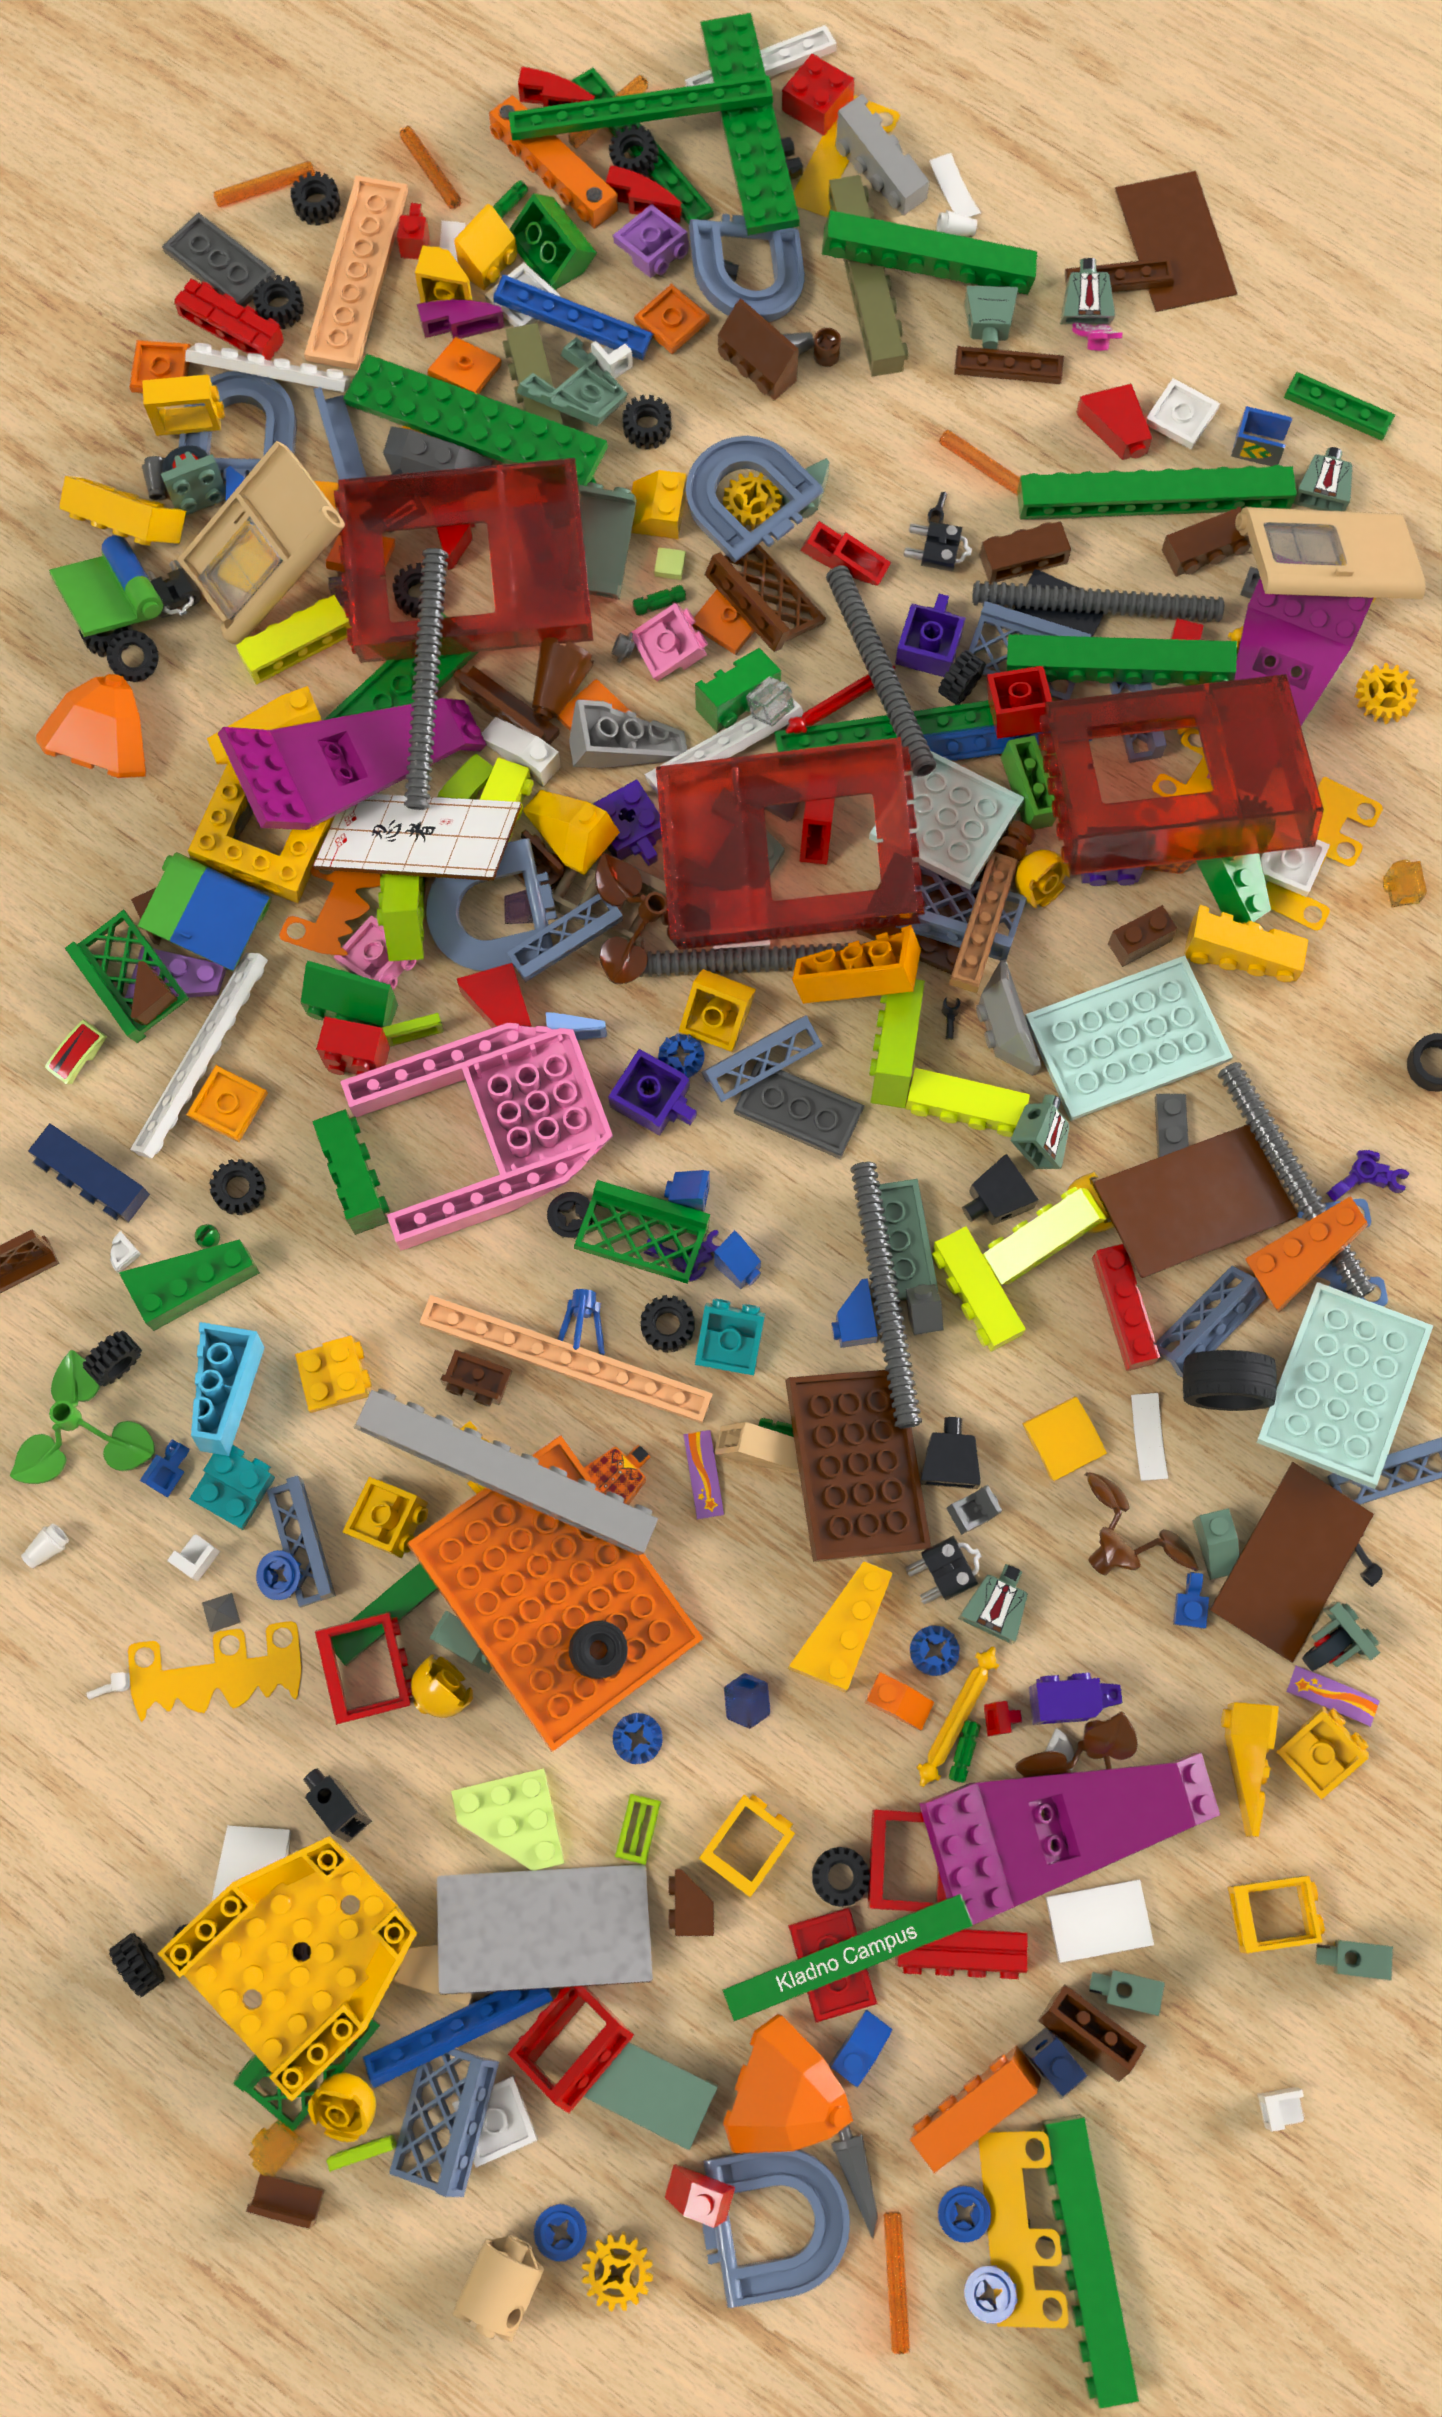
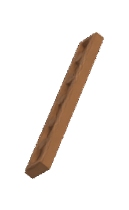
[949,852,1019,993]

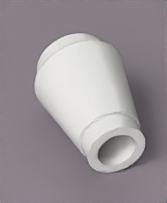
[936,210,977,237]
[21,1524,69,1569]

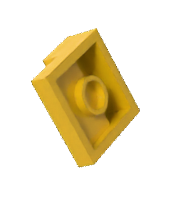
[295,1335,372,1413]
[342,1476,428,1559]
[1276,1706,1369,1800]

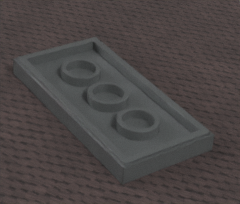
[162,212,276,307]
[734,1061,865,1159]

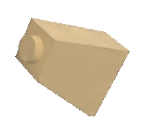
[714,1422,799,1474]
[395,1944,475,2005]

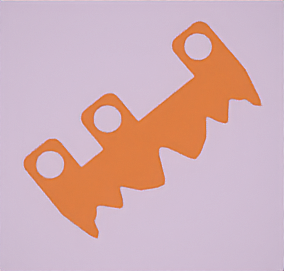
[279,853,380,956]

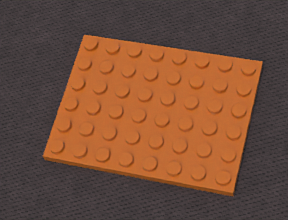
[407,1435,704,1752]

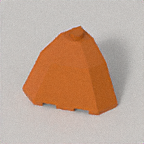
[36,674,146,778]
[723,2014,853,2153]

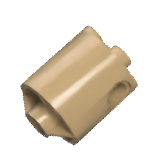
[452,2236,544,2342]

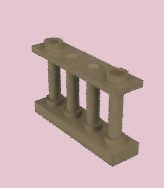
[546,852,674,949]

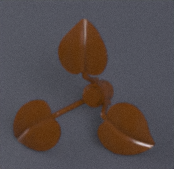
[595,853,711,984]
[1084,1472,1199,1576]
[1015,1711,1138,1777]

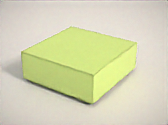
[654,547,686,580]

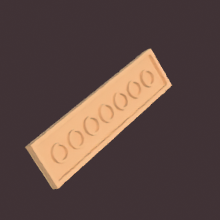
[304,175,408,370]

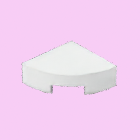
[110,1231,141,1274]
[1045,1728,1074,1772]

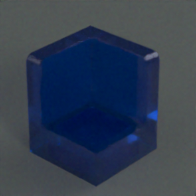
[724,1673,770,1729]

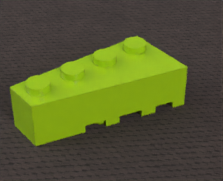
[377,874,425,961]
[869,979,925,1108]

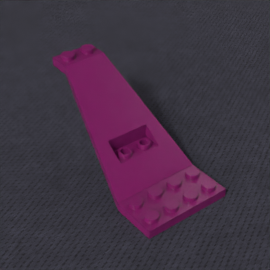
[1207,553,1373,799]
[218,698,487,830]
[919,1753,1220,1925]

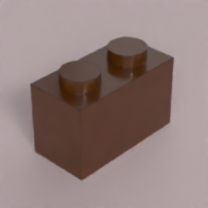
[1108,905,1178,967]

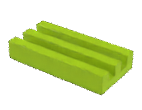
[382,1013,444,1047]
[615,1794,661,1865]
[326,2134,397,2172]

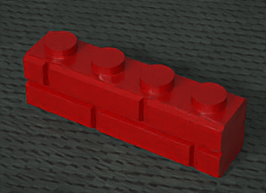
[174,279,284,361]
[1092,1244,1161,1371]
[895,1929,1028,1979]

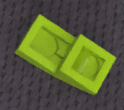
[437,754,494,800]

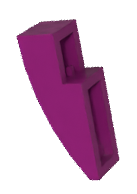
[417,299,505,339]

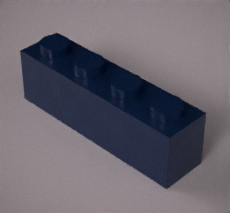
[28,1123,150,1223]

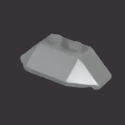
[976,959,1041,1076]

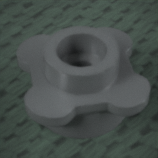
[612,632,635,663]

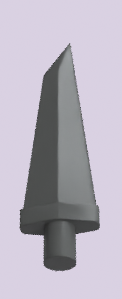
[831,2124,878,2240]

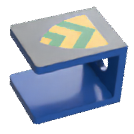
[1231,406,1292,466]

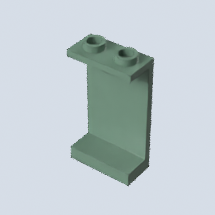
[562,482,637,600]
[584,2042,718,2150]

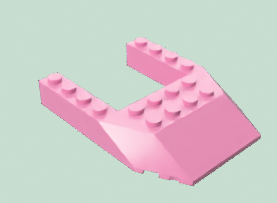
[340,1023,613,1251]

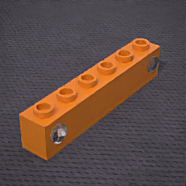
[489,95,618,229]

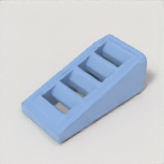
[546,1012,607,1040]

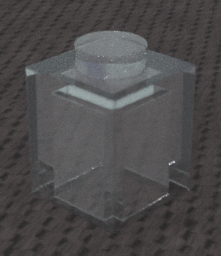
[746,677,795,727]

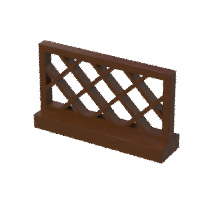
[704,544,826,652]
[0,1229,60,1293]

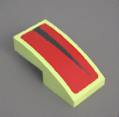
[44,1020,107,1084]

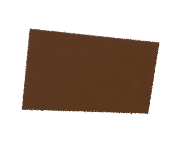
[1115,171,1237,312]
[1210,1462,1374,1663]

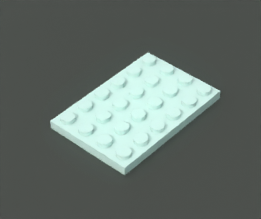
[1025,955,1233,1121]
[1256,1282,1433,1489]

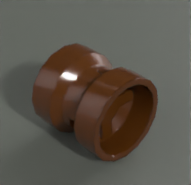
[813,328,841,367]
[997,820,1036,861]

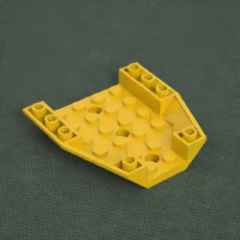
[157,1836,417,2102]

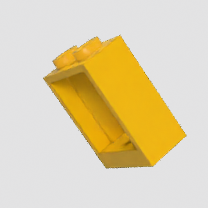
[142,374,225,436]
[699,1794,795,1898]
[1227,1876,1325,1954]

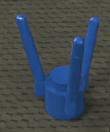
[558,1289,605,1355]

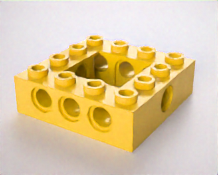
[188,760,335,903]

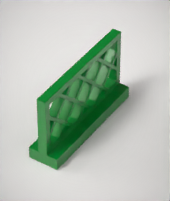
[65,910,189,1043]
[574,1180,710,1284]
[233,2018,380,2132]

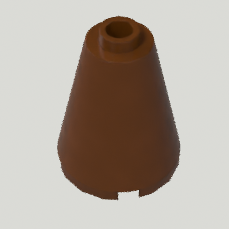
[532,637,594,721]

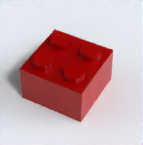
[782,54,855,136]
[987,666,1054,739]
[316,1017,390,1075]

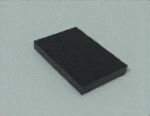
[1014,569,1105,637]

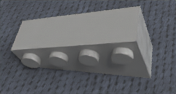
[836,93,929,216]

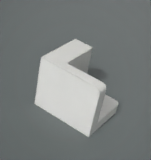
[591,341,633,379]
[167,1534,220,1582]
[1258,2087,1304,2131]

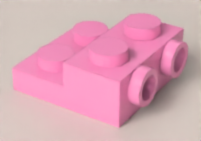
[632,603,708,682]
[333,915,417,990]

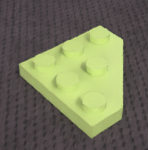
[451,1768,565,1871]

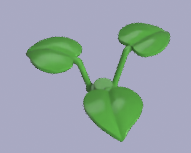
[10,1350,155,1484]

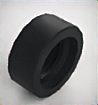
[1407,1033,1442,1092]

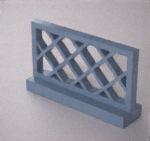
[969,601,1091,702]
[896,864,1027,960]
[389,2049,499,2197]

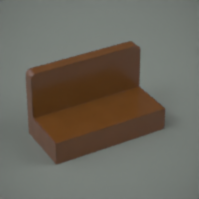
[246,2172,325,2229]

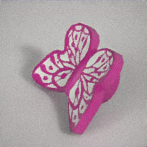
[1072,322,1123,351]

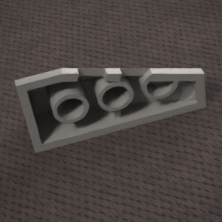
[569,700,687,768]

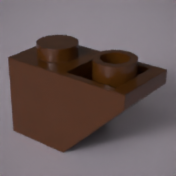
[669,1869,714,1936]

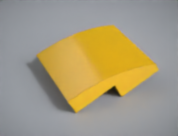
[1022,1396,1107,1481]

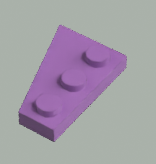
[125,946,227,999]

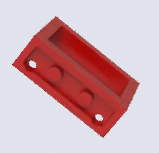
[315,1611,413,1725]
[868,1809,947,1912]
[508,1986,634,2114]

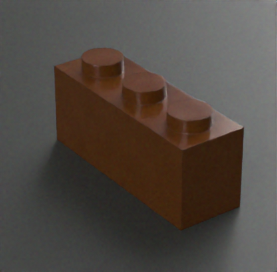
[1161,507,1251,577]
[979,521,1071,584]
[1038,1985,1146,2082]

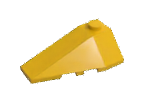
[207,686,321,765]
[523,790,620,875]
[1221,1702,1279,1837]

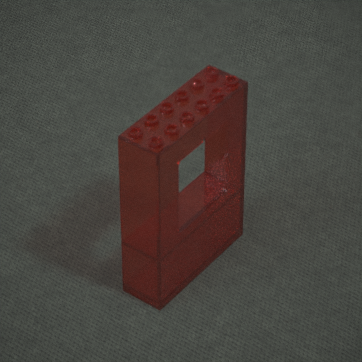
[334,458,594,663]
[1038,674,1324,875]
[656,737,925,950]

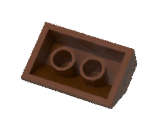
[718,298,799,401]

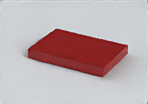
[788,1907,877,2023]

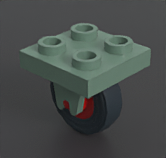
[161,445,226,516]
[1302,1602,1380,1671]

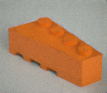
[1245,1196,1368,1312]
[910,2045,1042,2173]

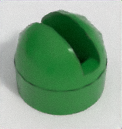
[195,1224,220,1249]

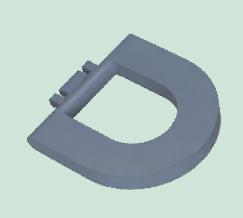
[689,214,805,322]
[179,371,297,481]
[686,436,824,563]
[426,838,558,972]
[702,2150,850,2308]

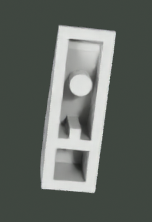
[481,717,561,787]

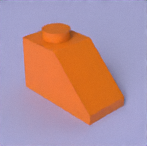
[865,1672,934,1731]

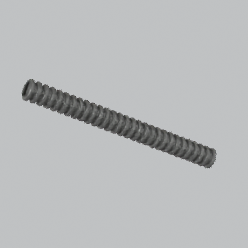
[404,548,448,810]
[826,565,937,777]
[972,580,1224,622]
[640,942,867,977]
[1218,1062,1376,1298]
[850,1161,922,1429]

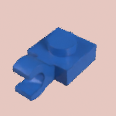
[140,1439,190,1498]
[1173,1572,1209,1629]

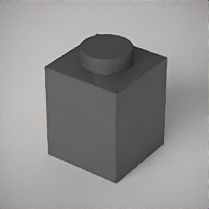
[906,1284,944,1335]

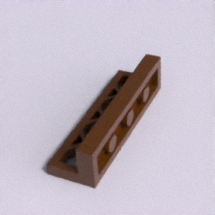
[453,666,560,745]

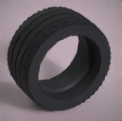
[1183,1350,1277,1411]

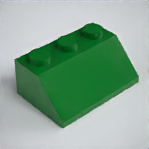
[509,193,597,290]
[301,961,398,1028]

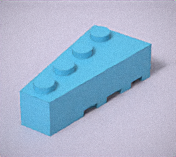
[191,1322,265,1456]

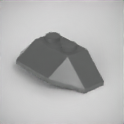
[383,426,493,504]

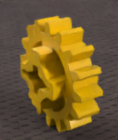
[723,471,782,531]
[1354,663,1418,724]
[581,2232,653,2312]

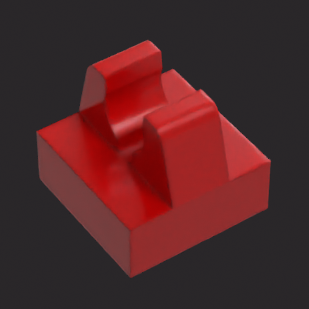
[984,1701,1022,1737]

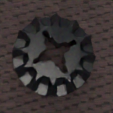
[547,1192,593,1239]

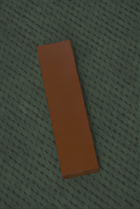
[1064,257,1175,292]
[954,346,1064,384]

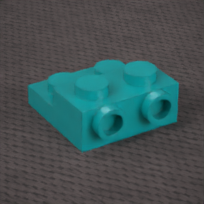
[695,1299,766,1376]
[189,1445,275,1530]

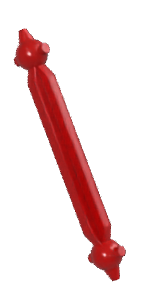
[785,665,896,734]

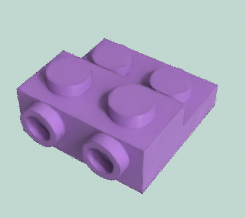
[613,204,689,278]

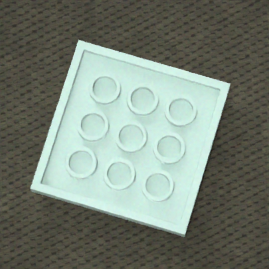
[869,751,1025,890]

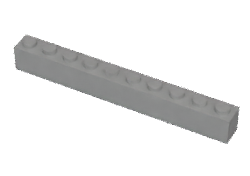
[354,1389,658,1556]

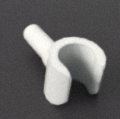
[87,1672,130,1700]

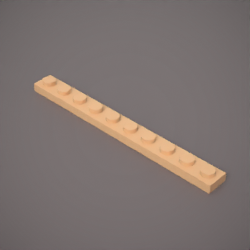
[419,1295,713,1424]

